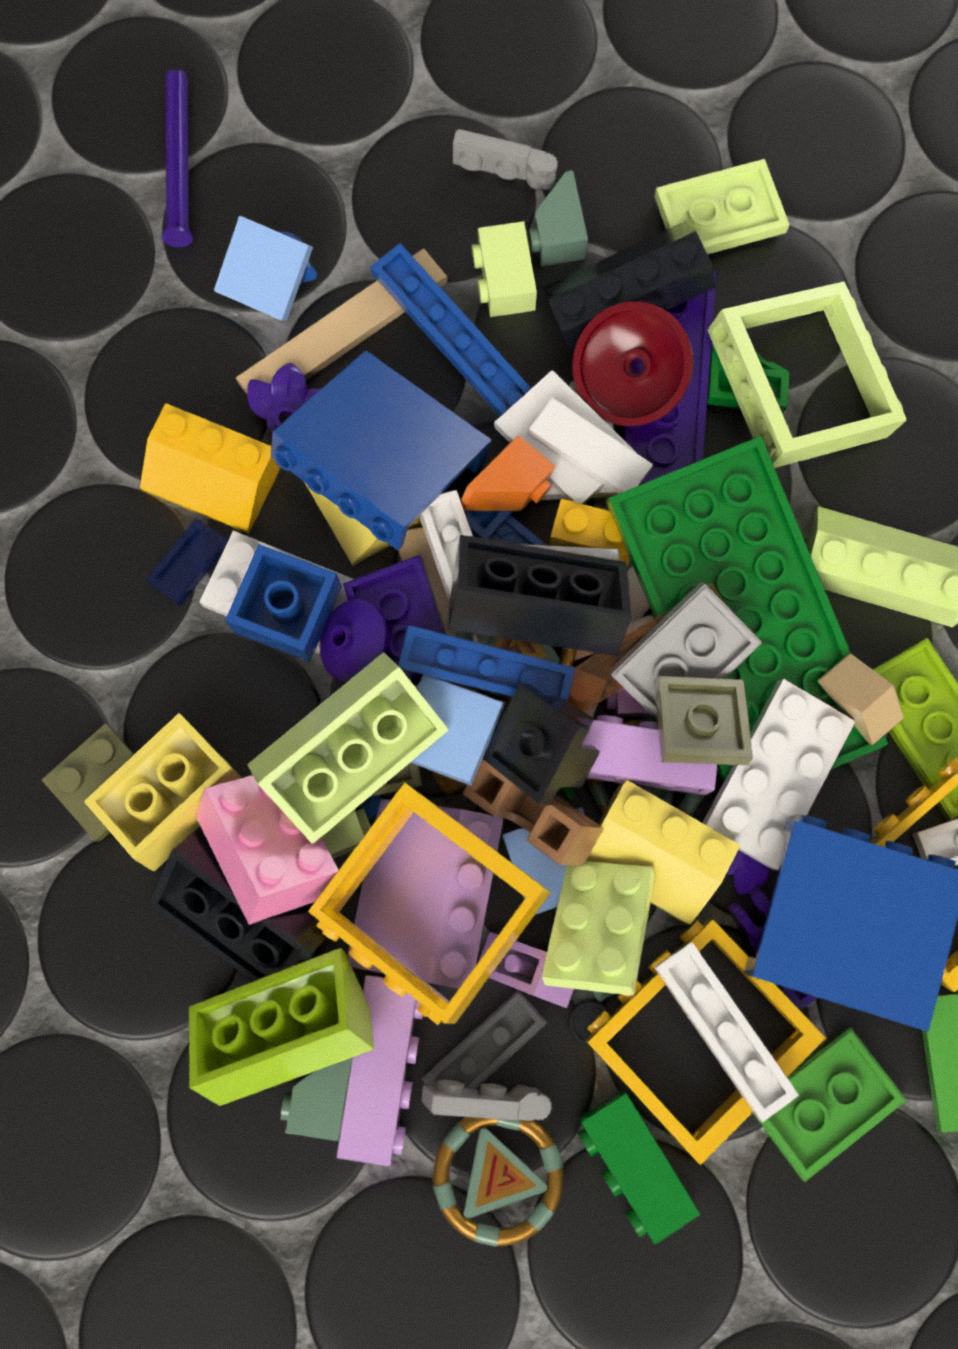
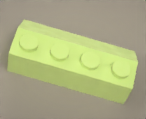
[806,506,958,627]
[247,652,449,844]

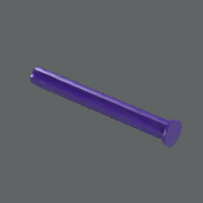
[162,69,193,247]

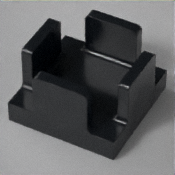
[483,683,600,805]

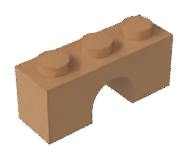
[463,759,604,866]

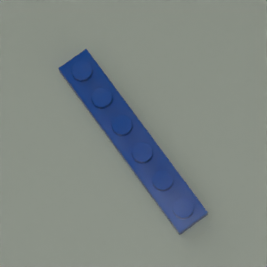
[371,243,531,417]

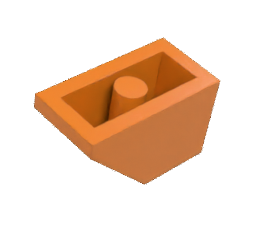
[461,435,556,511]

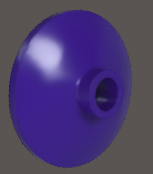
[319,599,388,682]

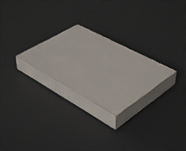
[609,581,762,721]

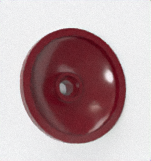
[572,302,694,426]

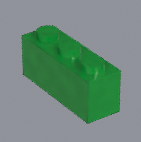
[577,1090,700,1245]

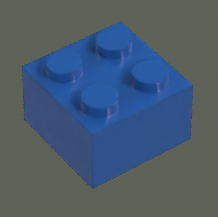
[225,544,342,662]

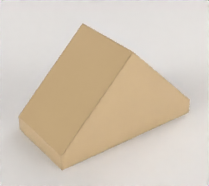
[817,654,904,745]

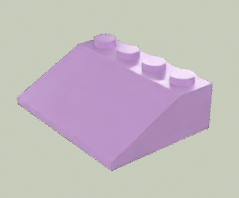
[347,798,503,989]

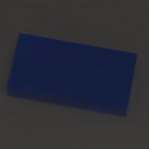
[146,518,228,606]

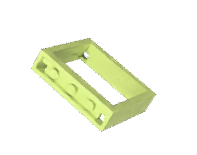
[707,281,907,468]

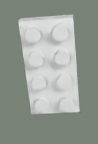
[702,679,855,870]

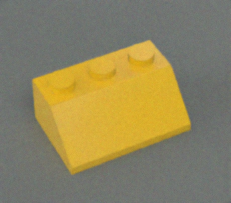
[140,403,281,534]

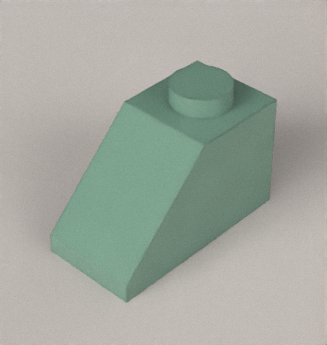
[528,171,588,267]
[281,1057,353,1141]

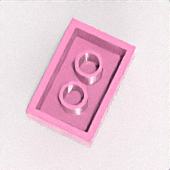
[196,775,339,924]

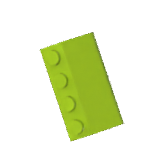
[189,948,374,1106]

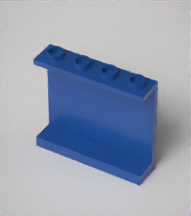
[271,351,492,550]
[744,815,958,1032]

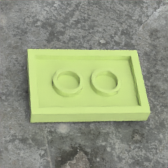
[654,159,789,254]
[542,861,655,996]

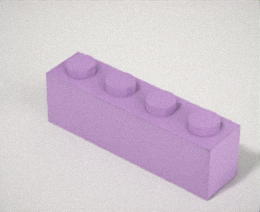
[582,715,717,795]
[337,975,423,1166]

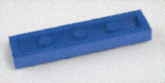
[397,625,575,700]

